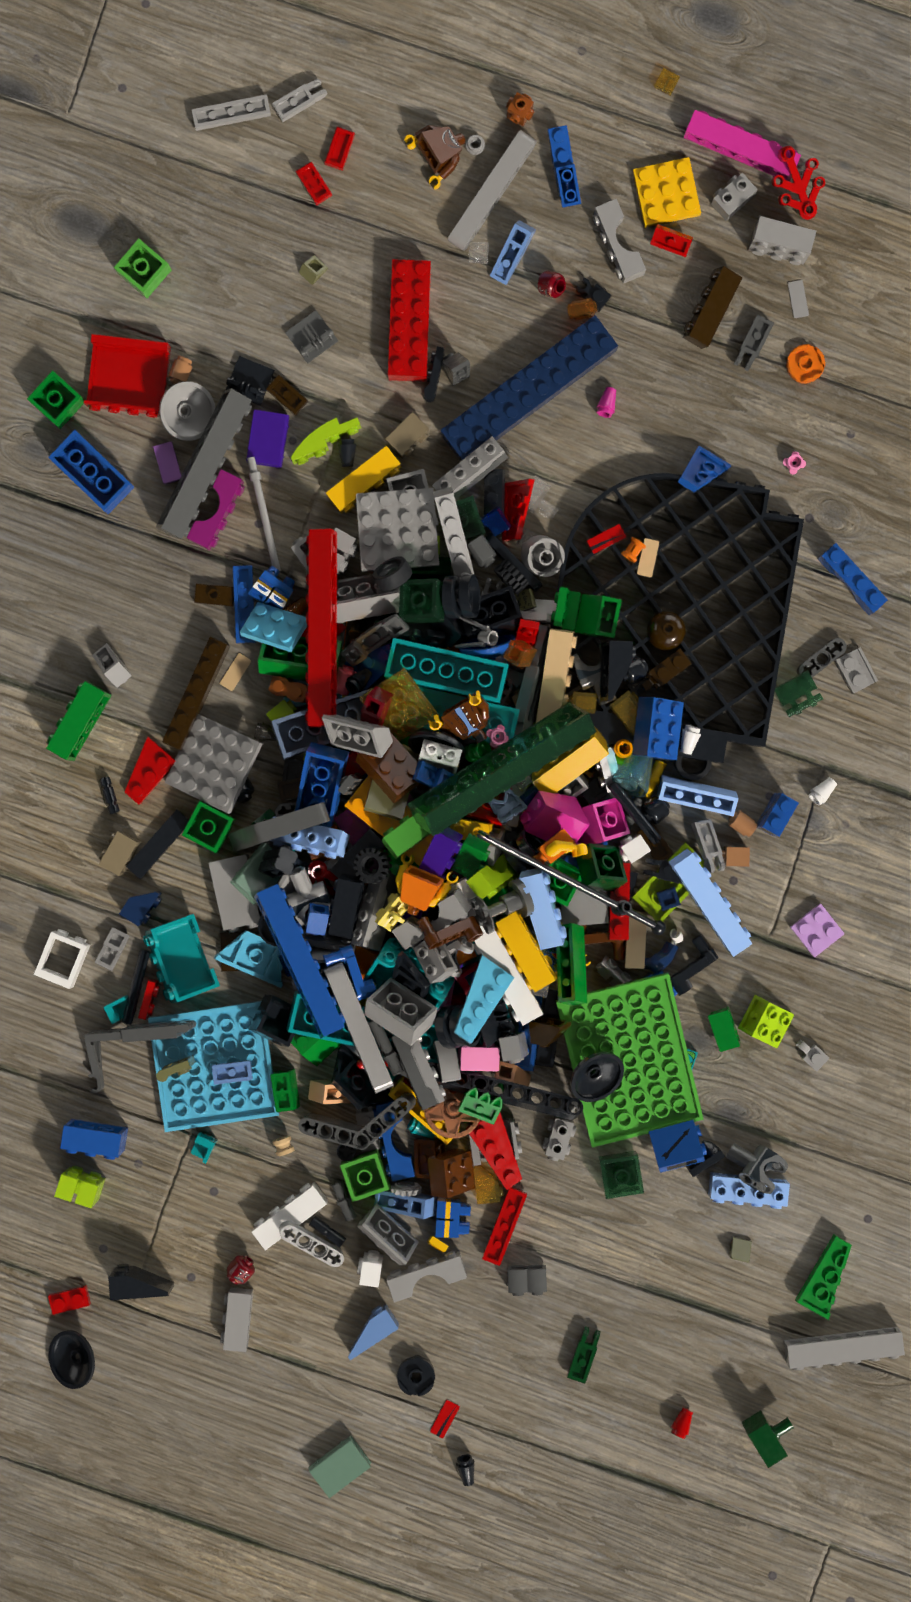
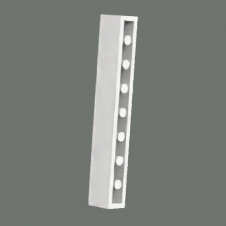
[448,876,543,1025]

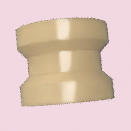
[272,1135,295,1157]

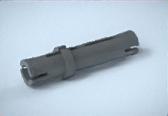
[368,1020,404,1076]

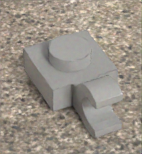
[795,1039,829,1072]

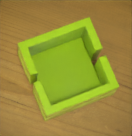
[54,1166,106,1208]

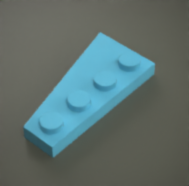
[454,955,514,1044]

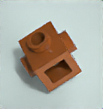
[506,92,535,127]

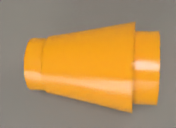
[613,739,633,758]

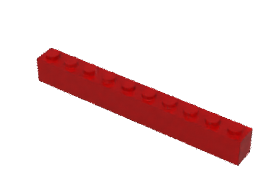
[305,529,337,727]

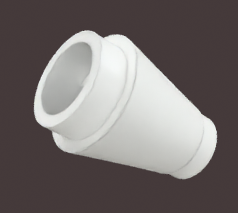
[680,725,701,755]
[809,777,837,805]

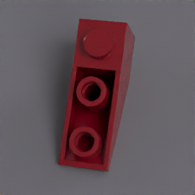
[360,686,394,726]

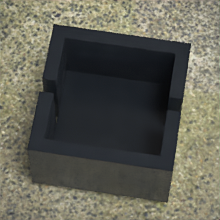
[248,994,295,1047]

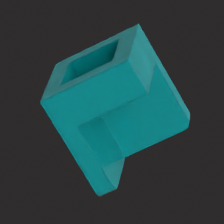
[103,995,128,1024]
[191,1132,217,1164]

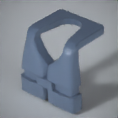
[485,776,527,825]

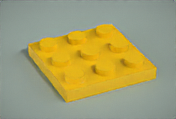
[632,157,701,228]

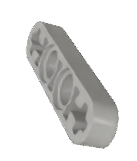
[279,1221,344,1267]

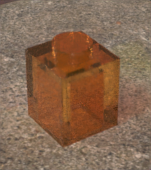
[503,640,538,667]

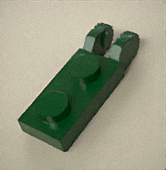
[567,1326,601,1384]

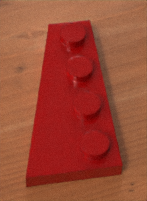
[466,1113,522,1190]

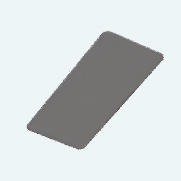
[788,280,809,318]

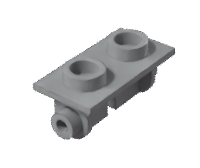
[595,955,633,986]

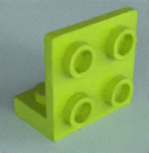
[738,995,794,1048]

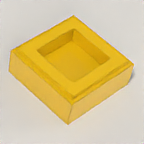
[427,1236,449,1252]

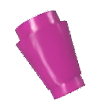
[596,387,616,418]

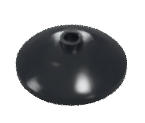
[408,729,466,762]
[570,1052,624,1102]
[48,1330,95,1389]

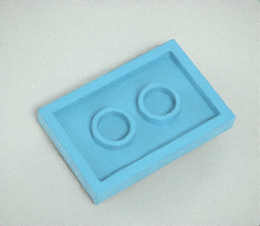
[240,602,307,652]

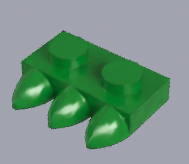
[458,1087,502,1125]

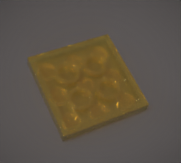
[359,668,439,741]

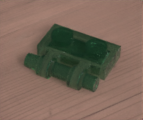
[775,670,823,717]

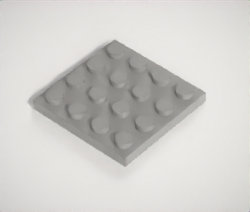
[356,488,439,572]
[165,714,262,814]

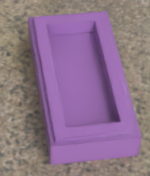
[153,441,181,484]

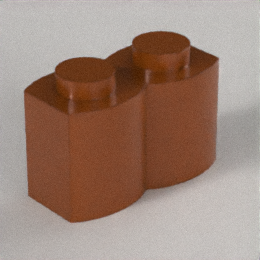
[269,676,308,703]

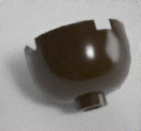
[647,611,686,650]

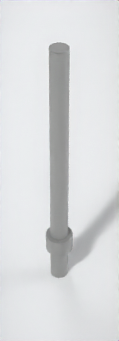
[247,457,281,571]

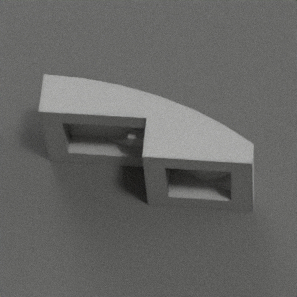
[95,927,130,971]
[433,1041,461,1083]

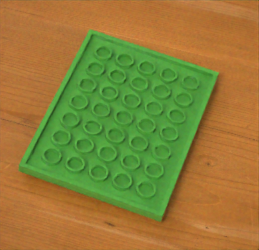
[556,972,704,1147]

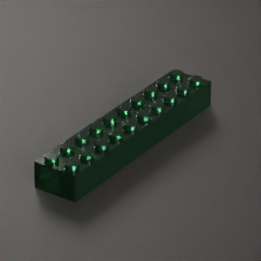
[408,702,597,836]

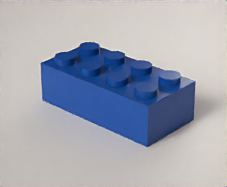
[48,430,134,514]
[295,742,349,828]

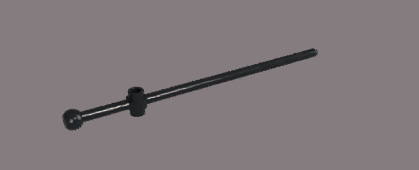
[476,830,666,935]

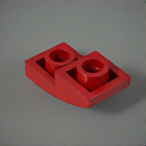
[514,619,540,650]

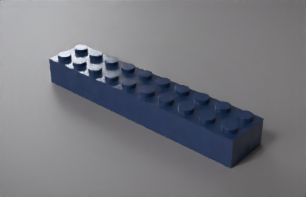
[440,315,618,461]

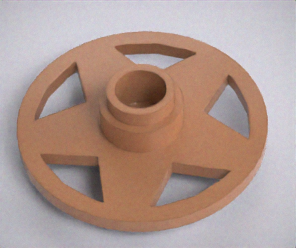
[424,1080,480,1138]

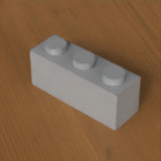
[220,1287,254,1352]

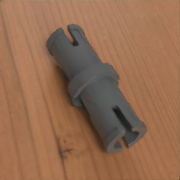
[331,1181,357,1221]

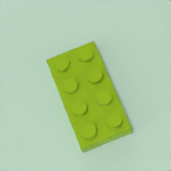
[632,842,705,921]

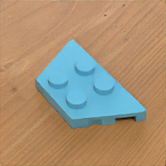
[214,930,283,988]

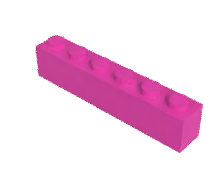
[684,110,801,182]

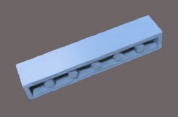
[669,849,752,957]

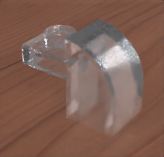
[528,475,559,519]

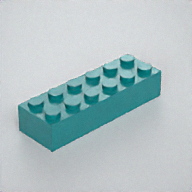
[384,638,509,704]

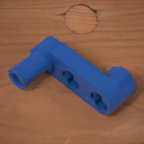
[323,945,376,1001]

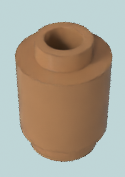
[168,356,192,384]
[728,810,757,837]

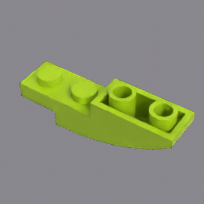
[291,417,361,465]

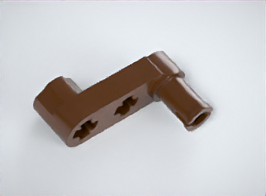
[417,916,484,950]
[581,925,626,960]

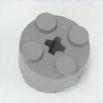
[521,535,565,577]

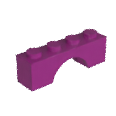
[187,469,245,551]

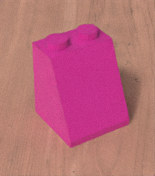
[520,791,590,843]
[576,798,630,845]

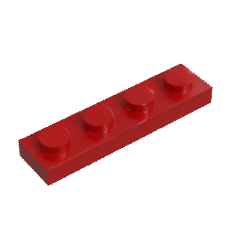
[609,863,630,940]
[482,1187,528,1266]

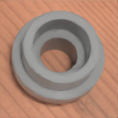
[466,135,485,155]

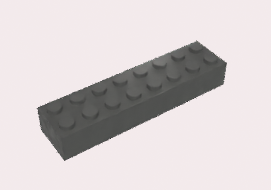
[155,388,252,539]

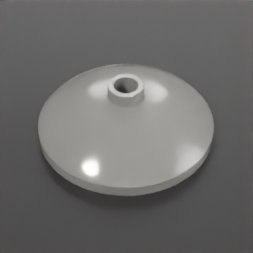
[159,382,215,441]

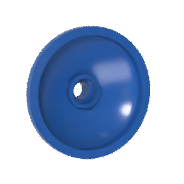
[458,634,516,661]

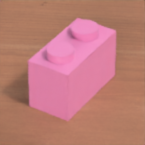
[458,1042,500,1071]

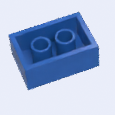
[632,697,684,760]
[60,1119,128,1160]

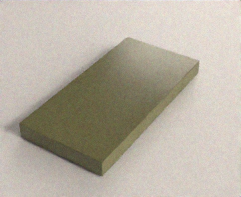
[364,744,420,821]

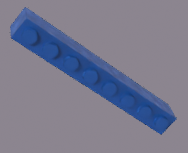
[254,884,345,1039]

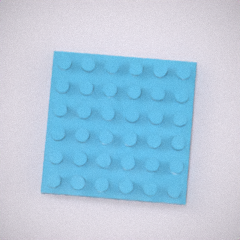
[148,1001,279,1132]

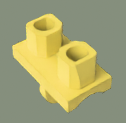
[375,893,409,932]

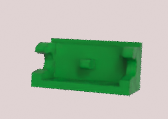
[708,1007,741,1052]
[270,1069,300,1112]

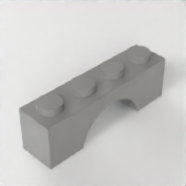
[592,198,646,284]
[392,888,472,950]
[387,1251,467,1302]

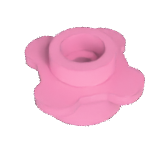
[783,451,806,475]
[486,725,509,747]

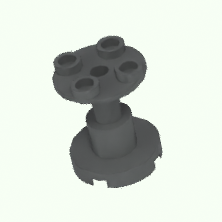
[470,878,534,934]

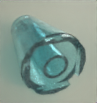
[612,754,653,797]

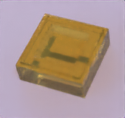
[654,68,680,96]

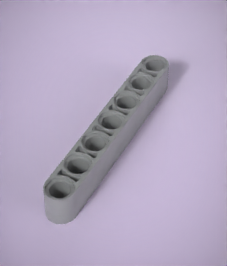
[448,130,537,251]
[323,962,394,1094]

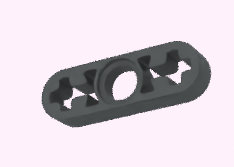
[797,638,847,680]

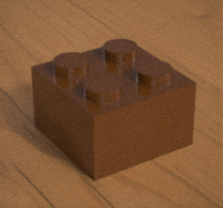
[428,1148,475,1199]

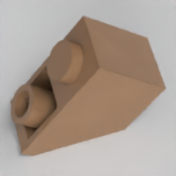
[492,1061,531,1086]

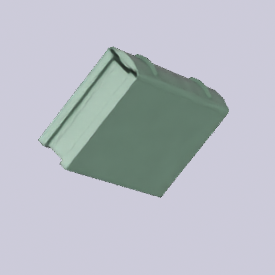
[230,842,282,905]
[308,1436,371,1498]

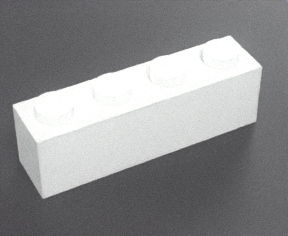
[252,1182,328,1250]

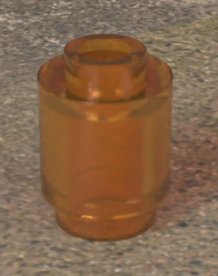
[567,298,597,320]

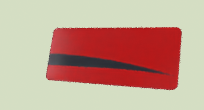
[587,524,626,554]
[430,1400,460,1438]

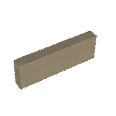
[624,912,647,970]

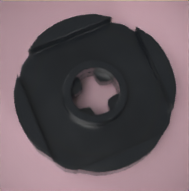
[397,1355,435,1396]

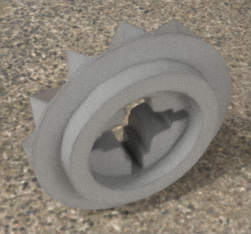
[391,1181,422,1197]

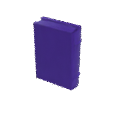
[246,410,290,468]

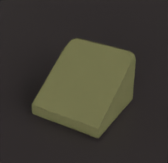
[299,255,328,285]
[729,1237,752,1263]

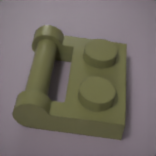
[156,1055,196,1082]

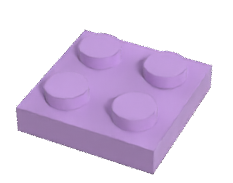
[790,903,844,958]

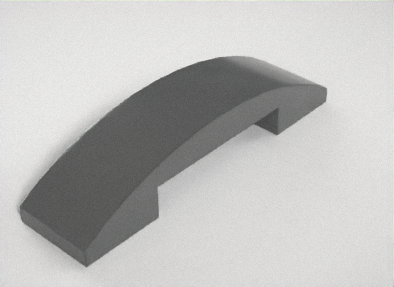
[340,614,409,667]

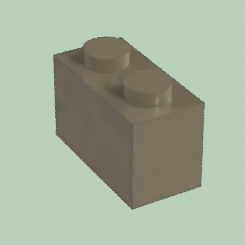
[385,412,429,459]
[99,831,141,876]

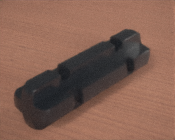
[99,777,120,814]

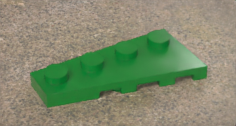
[795,1234,852,1320]

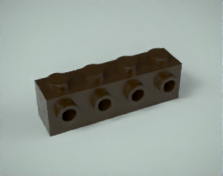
[682,266,743,349]

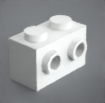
[618,834,651,864]
[357,1250,383,1287]

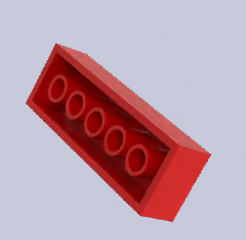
[388,259,431,382]

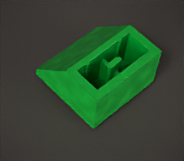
[574,594,622,640]

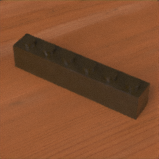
[162,637,230,750]

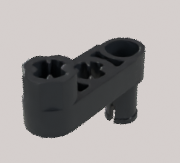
[670,934,719,996]

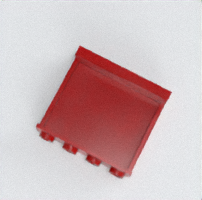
[84,334,171,418]

